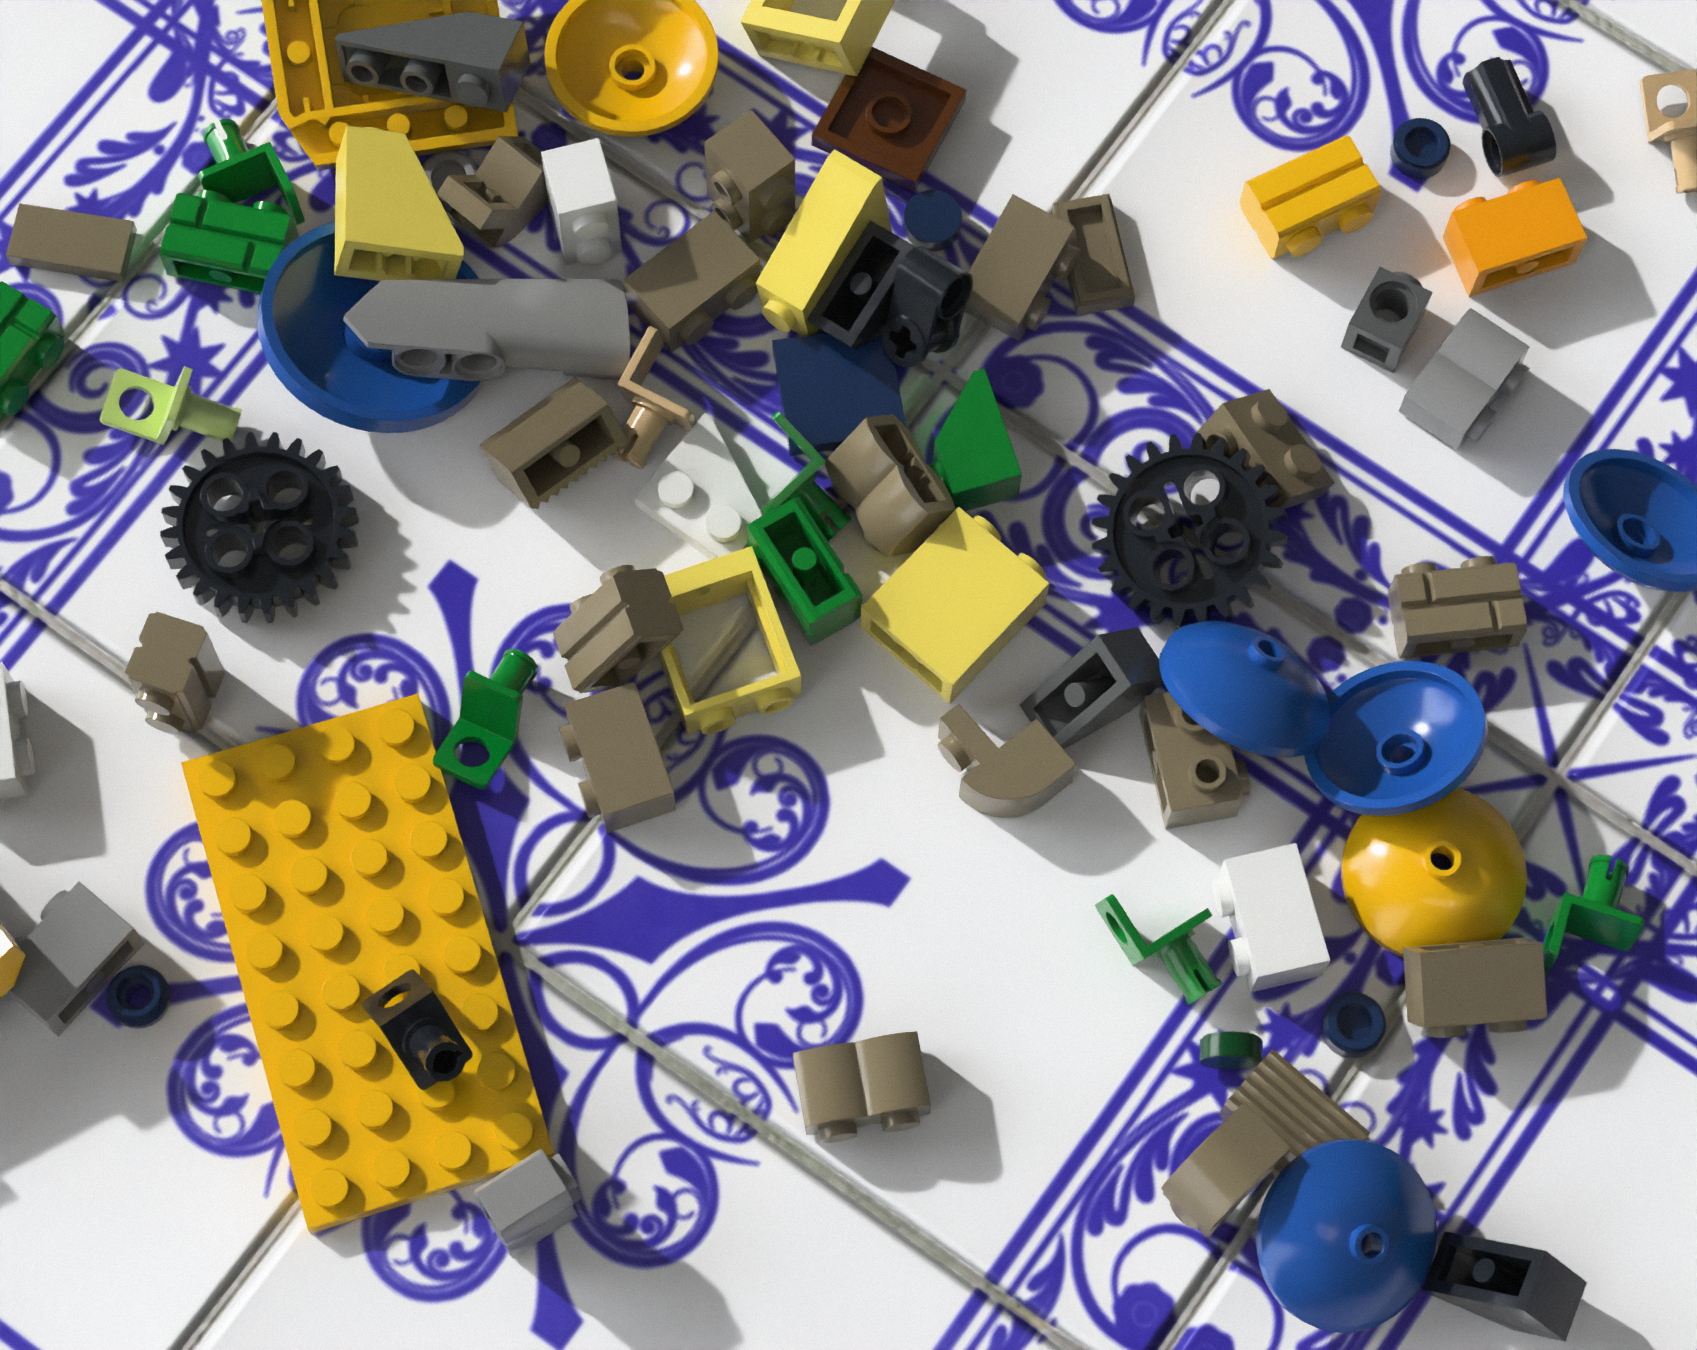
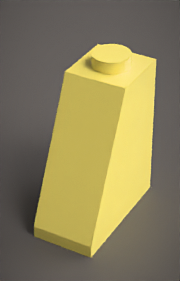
[334,125,464,281]
[756,149,892,336]

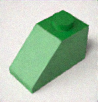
[927,368,1022,515]

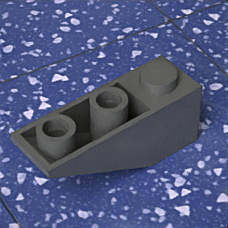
[335,12,531,112]

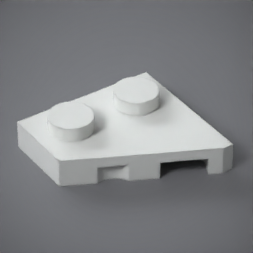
[634,413,763,560]

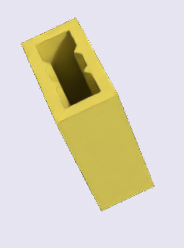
[860,507,1049,704]

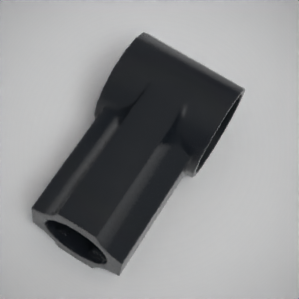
[1462,56,1556,177]

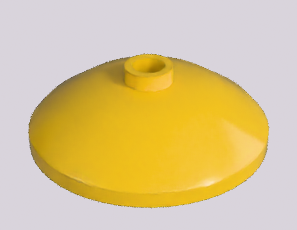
[544,0,719,137]
[1341,788,1527,958]

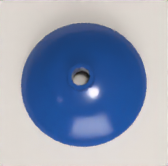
[1563,449,1697,592]
[1159,621,1331,758]
[1304,661,1488,816]
[1256,1139,1437,1333]

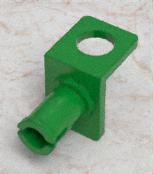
[198,119,305,225]
[760,411,852,541]
[433,649,538,790]
[1543,855,1645,978]
[1095,894,1222,1005]

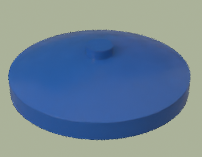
[257,222,484,433]

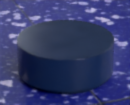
[1390,118,1451,179]
[903,190,962,251]
[1321,992,1386,1058]

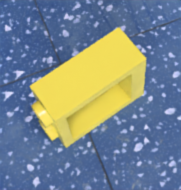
[741,0,895,76]
[658,546,801,734]

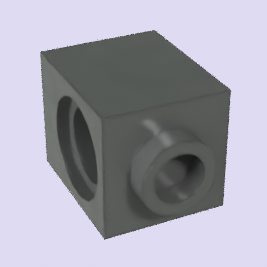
[1341,267,1433,373]

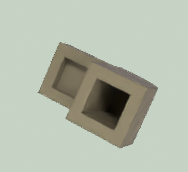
[437,136,548,248]
[937,703,1076,818]
[1161,1102,1291,1239]

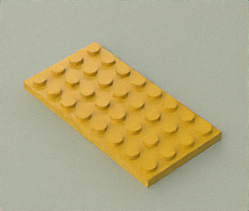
[181,694,554,1234]

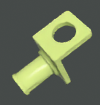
[100,366,242,445]

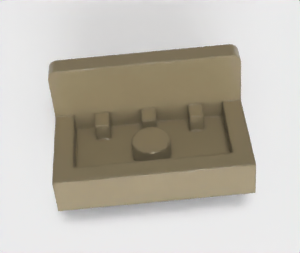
[1194,389,1335,509]

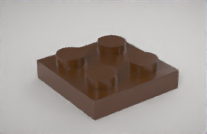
[811,47,967,193]

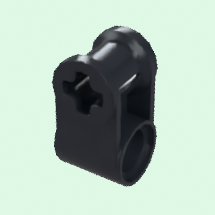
[882,246,973,368]

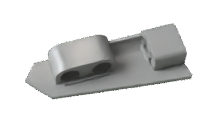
[343,279,630,381]

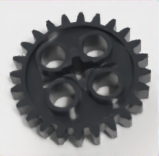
[160,432,359,623]
[1091,433,1289,629]

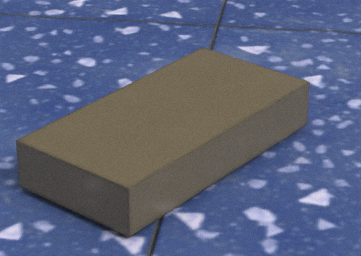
[1052,193,1135,316]
[6,203,137,282]

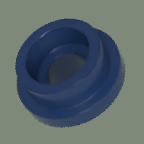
[107,965,171,1029]

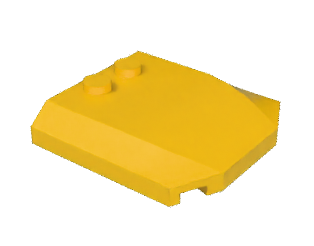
[261,0,518,170]

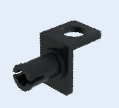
[361,969,472,1090]

